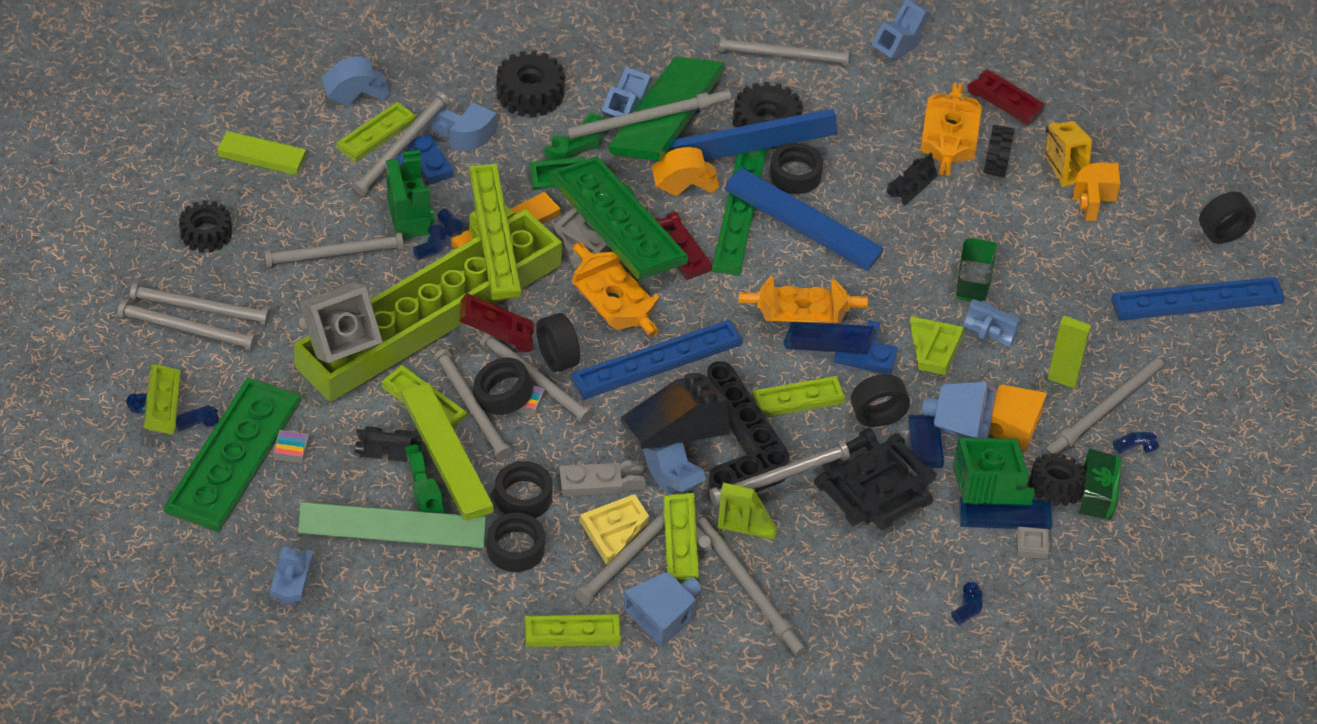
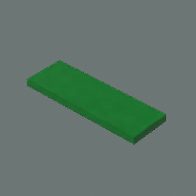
[608,56,725,161]
[549,156,688,280]
[164,377,301,533]

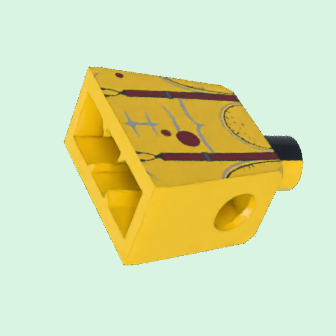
[1045,121,1092,187]

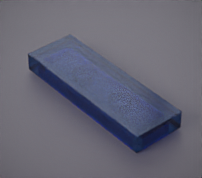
[784,322,876,354]
[959,497,1052,531]

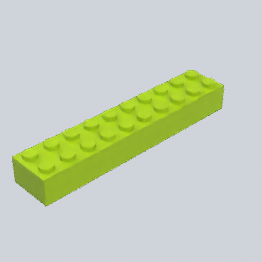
[293,209,562,403]

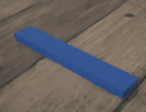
[671,108,838,161]
[725,167,884,271]
[1111,277,1285,321]
[571,320,742,400]

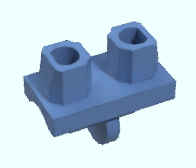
[963,299,1021,347]
[270,546,314,605]

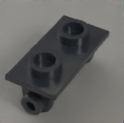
[887,153,938,206]
[355,426,419,462]

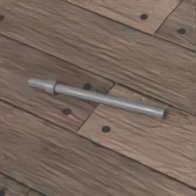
[567,90,732,139]
[1043,358,1164,457]
[696,517,806,657]

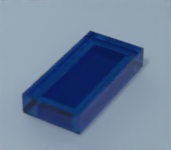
[908,415,944,468]

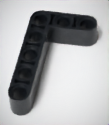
[707,361,790,501]

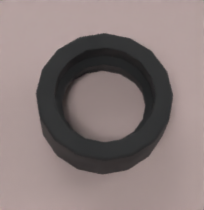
[769,142,823,194]
[1198,191,1256,244]
[536,313,580,372]
[473,357,534,415]
[850,374,910,427]
[495,461,552,518]
[487,512,545,572]

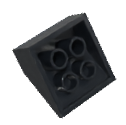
[621,373,730,449]

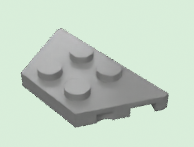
[552,203,648,270]

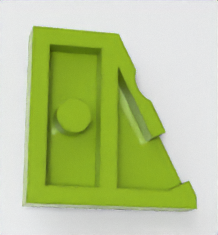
[910,316,965,376]
[717,483,778,540]

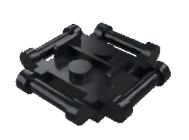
[814,428,937,531]

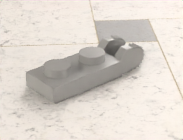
[559,460,646,496]

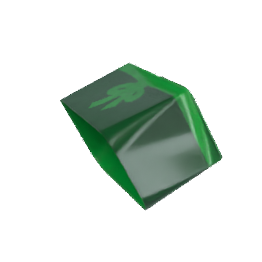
[956,238,997,302]
[1078,448,1122,520]

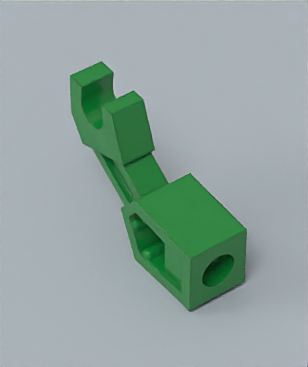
[544,112,609,160]
[405,444,443,513]

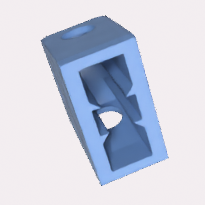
[922,382,997,439]
[623,573,702,647]

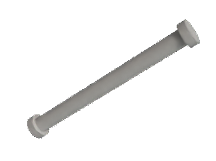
[719,36,849,66]
[352,92,450,196]
[264,233,404,268]
[130,283,270,326]
[117,300,257,351]
[480,333,593,424]
[433,349,513,461]
[709,442,850,507]
[575,511,665,606]

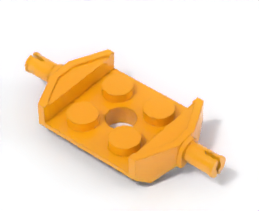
[920,82,982,176]
[572,241,659,338]
[738,277,868,324]

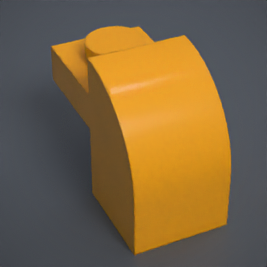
[652,147,719,196]
[1072,163,1121,221]

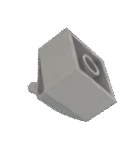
[299,282,383,363]

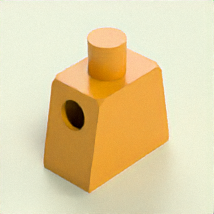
[989,384,1047,451]

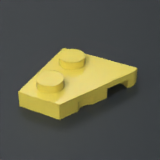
[580,494,649,565]

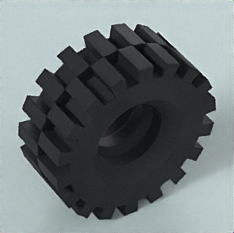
[496,51,565,117]
[733,82,803,149]

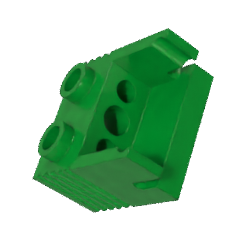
[386,150,435,238]
[953,437,1035,505]

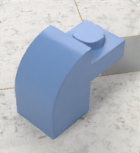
[871,0,931,58]
[322,57,390,105]
[601,67,652,118]
[432,103,497,151]
[643,442,706,495]

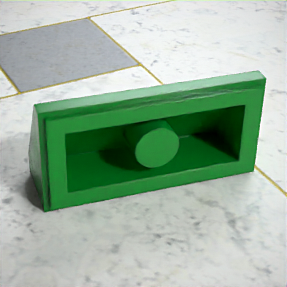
[528,157,585,190]

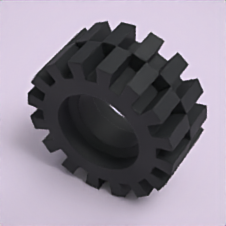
[984,124,1015,177]
[179,200,232,253]
[1028,453,1087,506]

